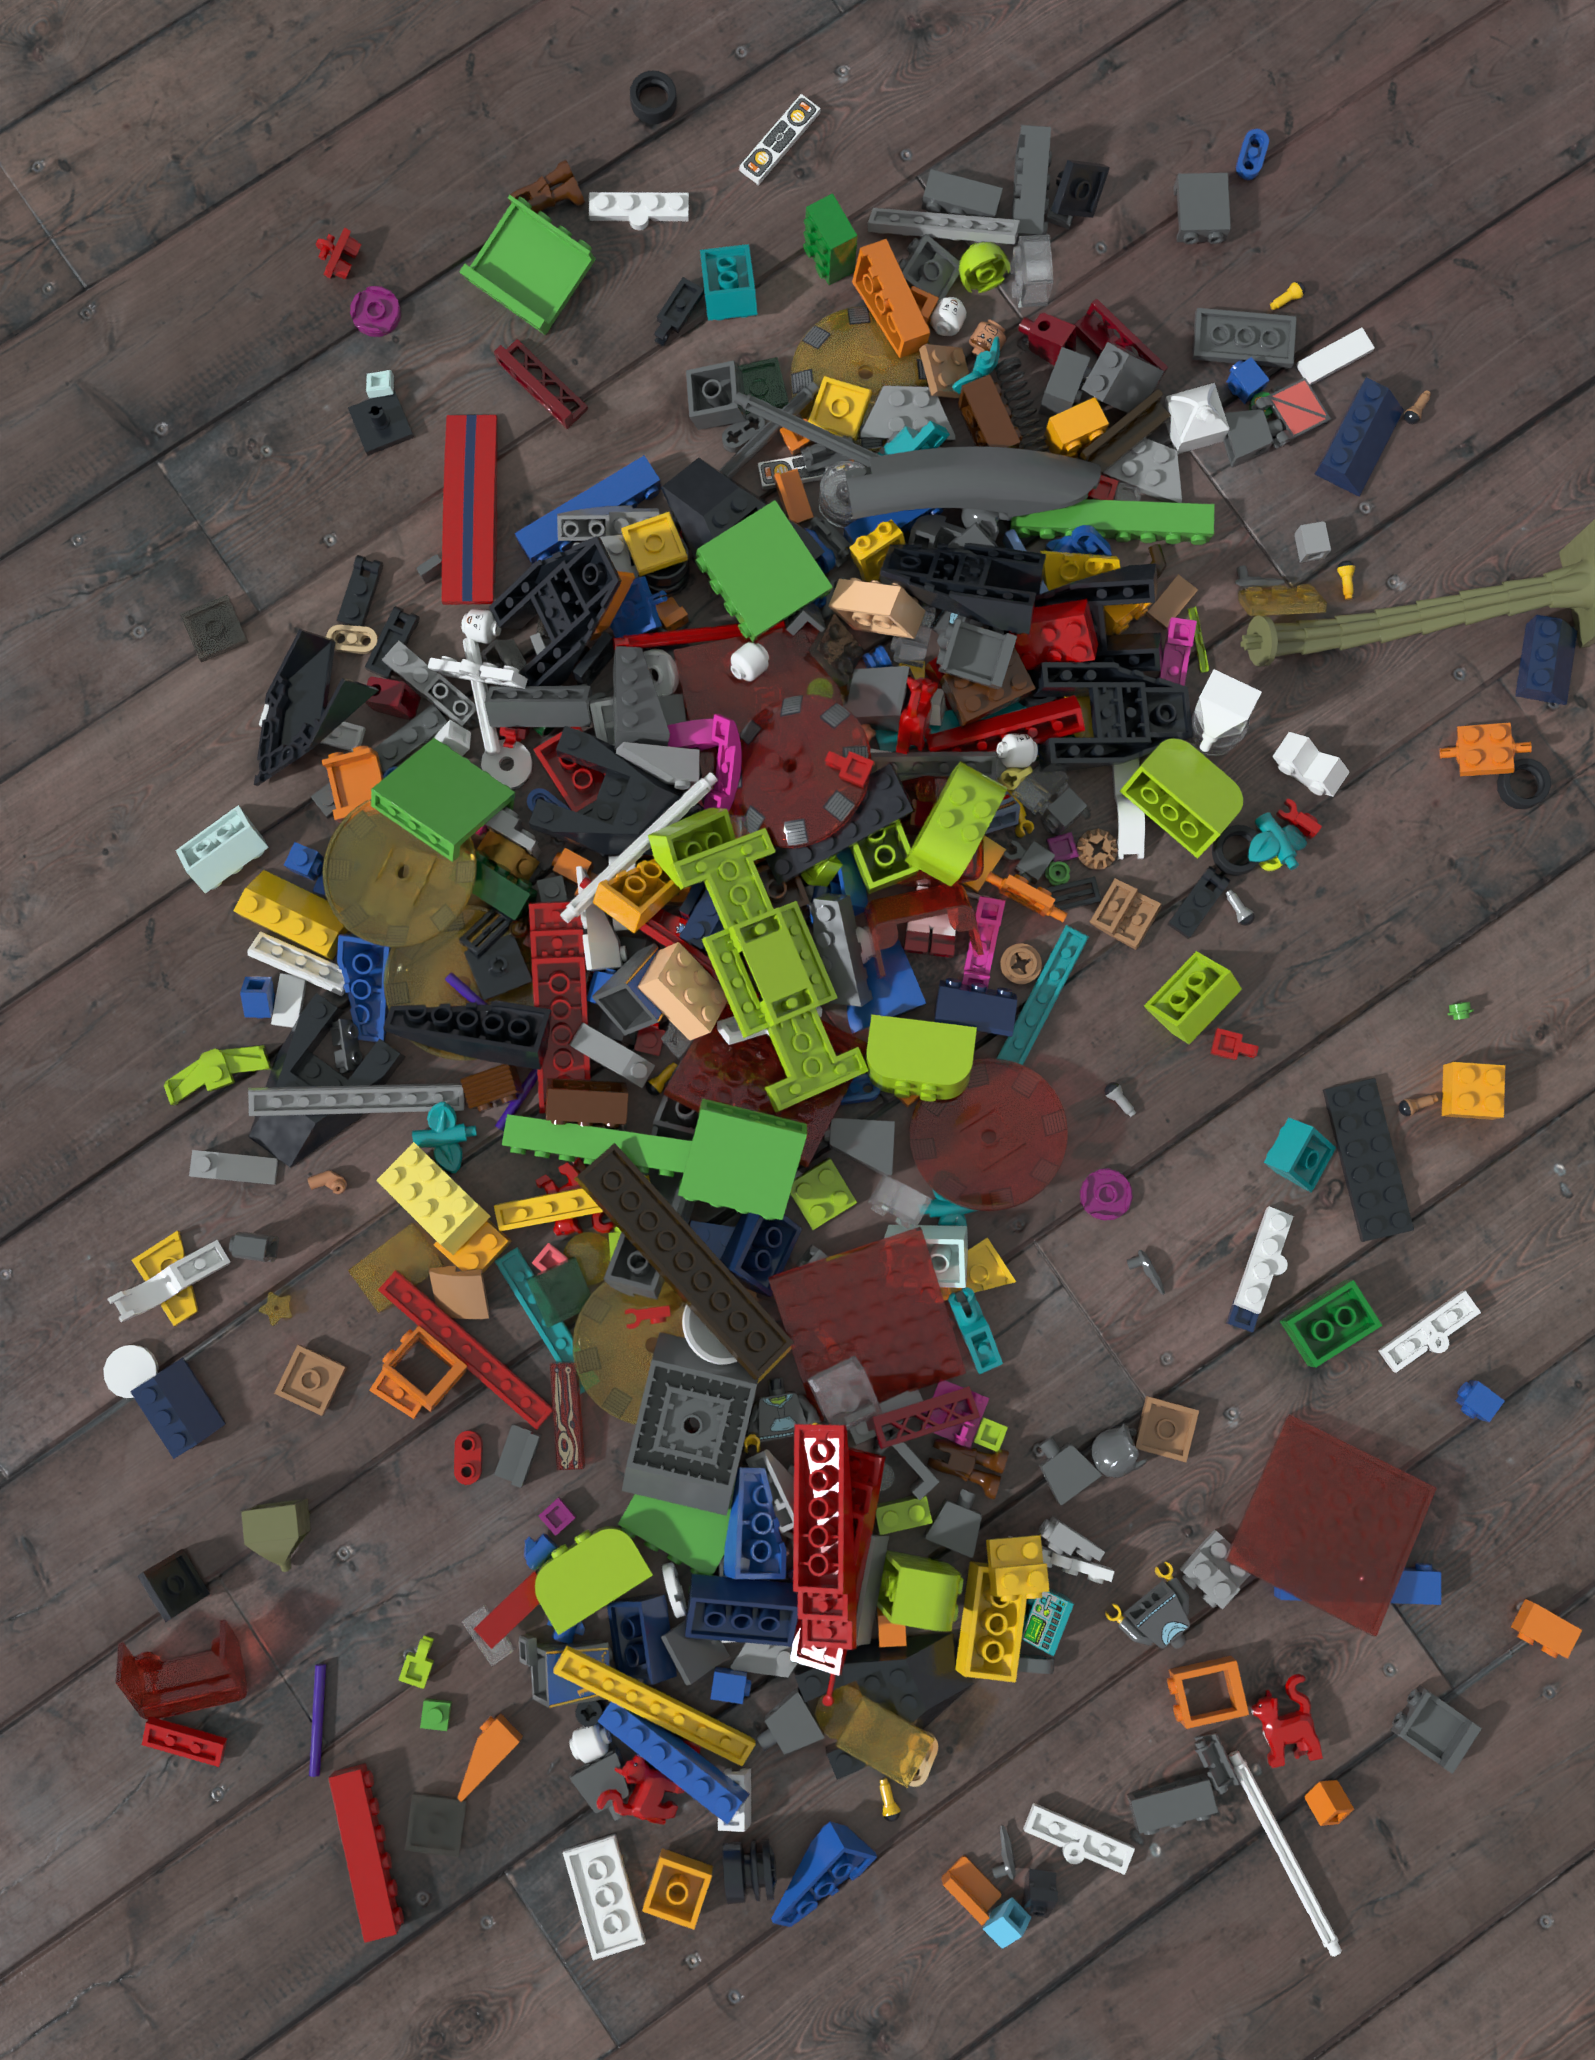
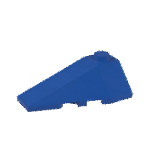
[337,933,398,1042]
[723,1467,787,1579]

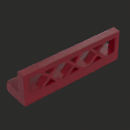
[1074,299,1168,385]
[494,339,588,429]
[866,1386,980,1449]

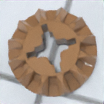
[1077,828,1118,870]
[1000,943,1042,985]

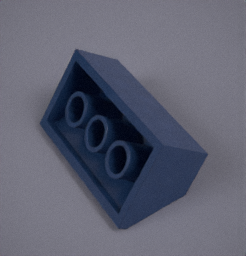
[1315,377,1404,497]
[685,1574,798,1647]

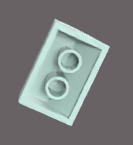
[176,805,269,893]
[884,1225,968,1288]

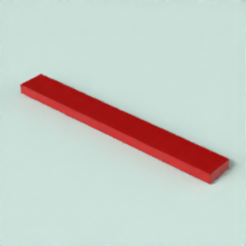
[378,1269,555,1430]

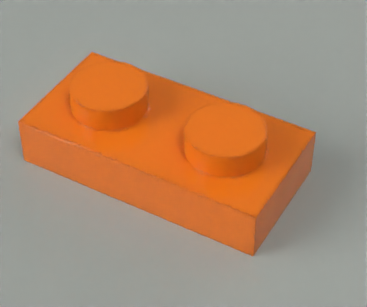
[369,1371,428,1419]

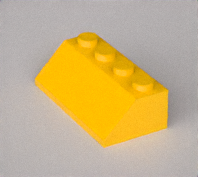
[233,870,349,960]
[955,1561,1027,1683]

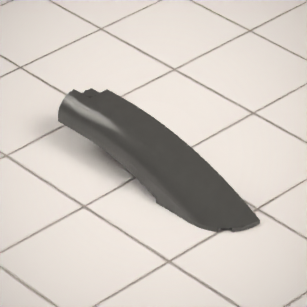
[845,447,1101,519]
[604,1044,736,1300]

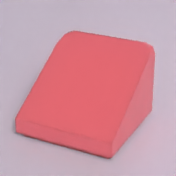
[532,1243,569,1281]

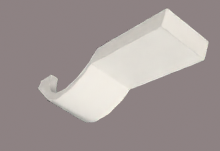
[1112,758,1145,860]
[108,1240,230,1322]

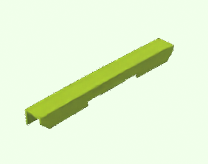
[1188,606,1209,673]

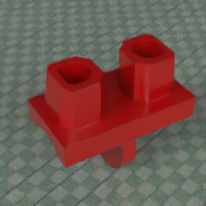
[316,227,361,279]

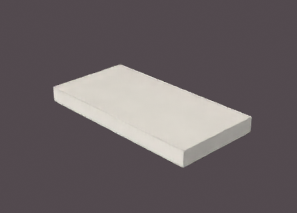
[563,1834,646,1960]

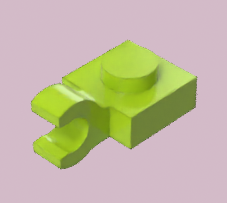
[399,1635,435,1689]

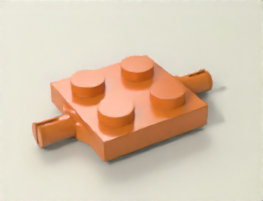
[1439,723,1532,776]
[985,871,1068,923]

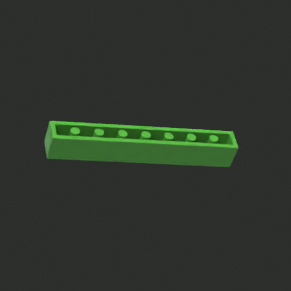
[1009,499,1214,545]
[502,1114,692,1177]

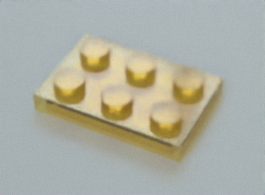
[1238,584,1327,616]
[348,1223,444,1313]
[836,1695,935,1788]

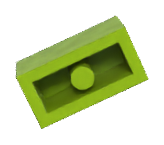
[876,1495,933,1535]

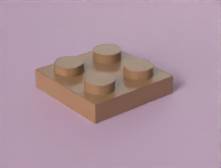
[919,344,969,398]
[274,1344,347,1416]
[1134,1396,1199,1463]

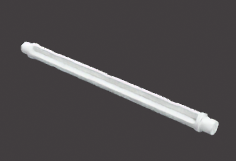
[560,773,718,923]
[1228,1750,1342,1956]

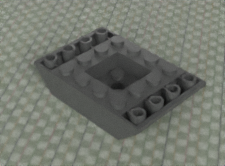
[622,1332,759,1516]

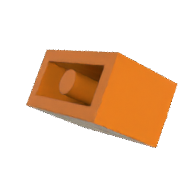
[1511,1599,1582,1659]

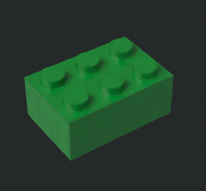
[803,193,858,285]
[1280,1280,1383,1368]

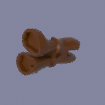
[508,159,585,214]
[927,1439,1009,1500]

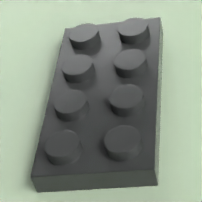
[1192,308,1296,368]

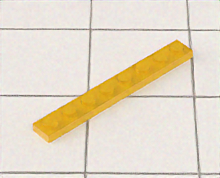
[553,1645,756,1766]

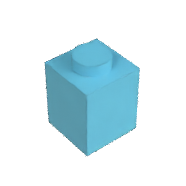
[983,1898,1032,1949]

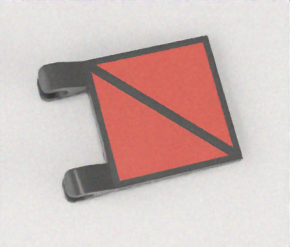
[1251,378,1331,449]

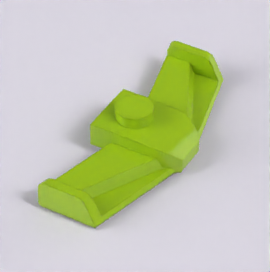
[164,1045,272,1106]

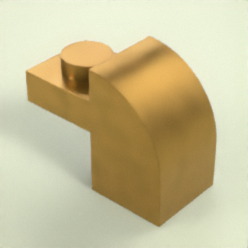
[477,830,540,881]

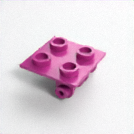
[925,1378,989,1448]

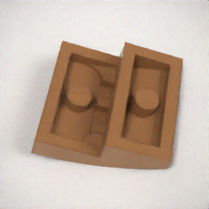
[1090,878,1162,950]
[429,1266,490,1319]

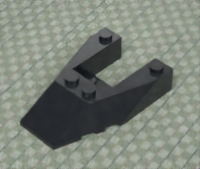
[661,458,825,581]
[489,536,622,686]
[880,543,1046,634]
[1004,564,1163,672]
[1031,662,1193,772]
[529,726,704,856]
[248,993,406,1168]
[795,1632,974,1780]

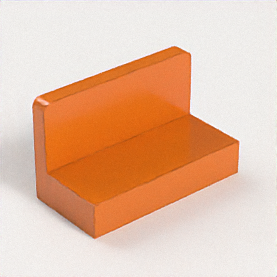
[773,468,813,524]
[941,1855,1002,1925]

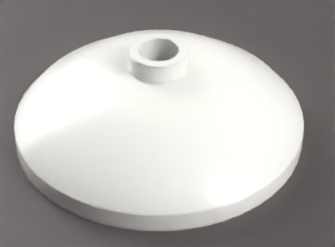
[682,1304,737,1365]

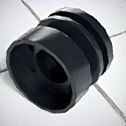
[638,537,690,597]
[723,1839,777,1904]

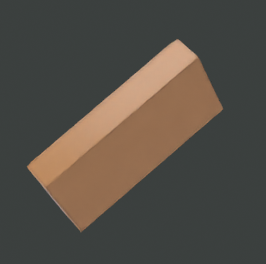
[1146,574,1198,630]

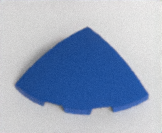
[847,935,926,1034]

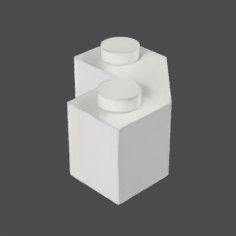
[1272,732,1349,797]

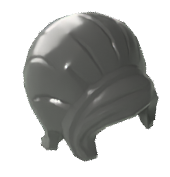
[962,508,1012,542]
[1091,1423,1148,1478]

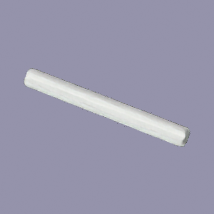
[463,638,501,756]

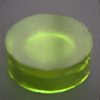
[807,678,833,705]

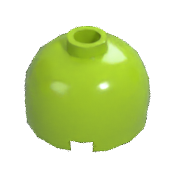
[959,242,1010,293]

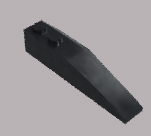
[383,1001,552,1070]

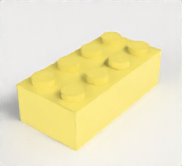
[376,1142,491,1255]

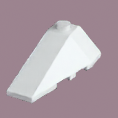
[576,866,627,972]

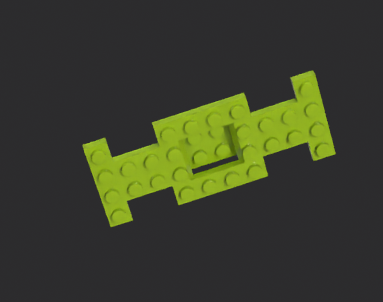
[670,828,869,1112]

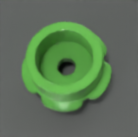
[1045,861,1070,886]
[1447,1002,1474,1020]

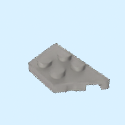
[859,386,955,441]
[1102,438,1182,503]
[730,1579,798,1677]

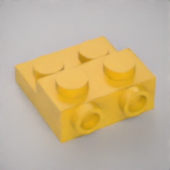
[849,519,905,583]
[986,1535,1049,1601]

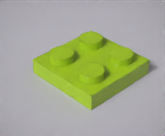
[790,1157,857,1230]

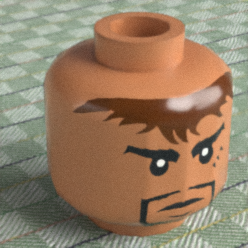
[969,320,1006,356]

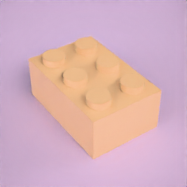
[828,578,926,639]
[637,942,728,1040]

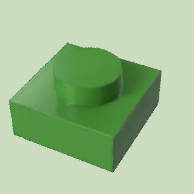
[420,1698,452,1731]

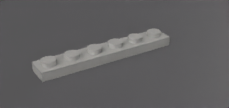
[868,208,1020,245]

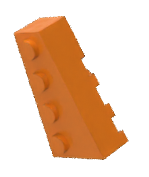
[852,239,930,358]

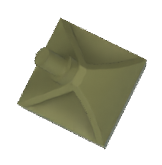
[241,1498,311,1572]

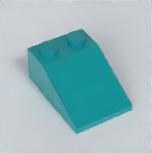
[700,244,758,321]

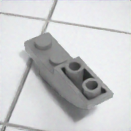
[557,505,659,541]
[382,641,477,727]

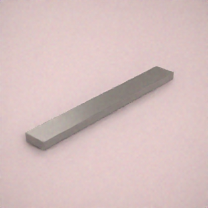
[248,1083,464,1116]

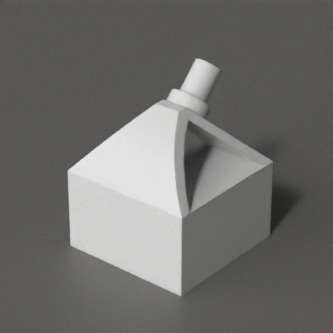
[1162,383,1230,454]
[1194,669,1262,752]

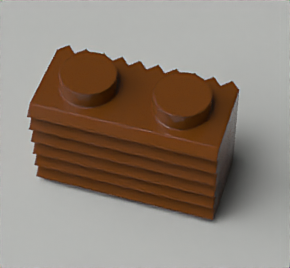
[460,1064,524,1112]

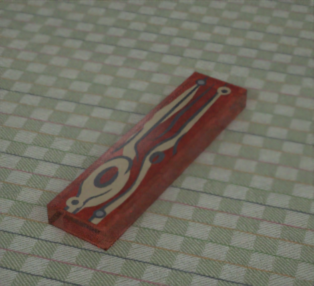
[550,1361,585,1470]

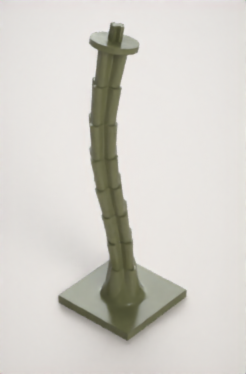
[1240,519,1595,667]

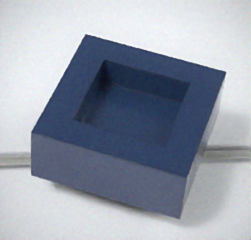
[1226,1299,1259,1332]

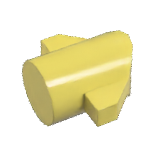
[997,766,1033,790]

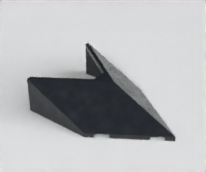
[254,629,379,786]

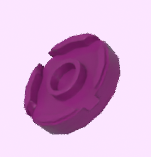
[350,286,401,337]
[1080,1169,1133,1221]

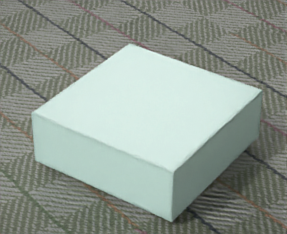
[366,370,394,398]

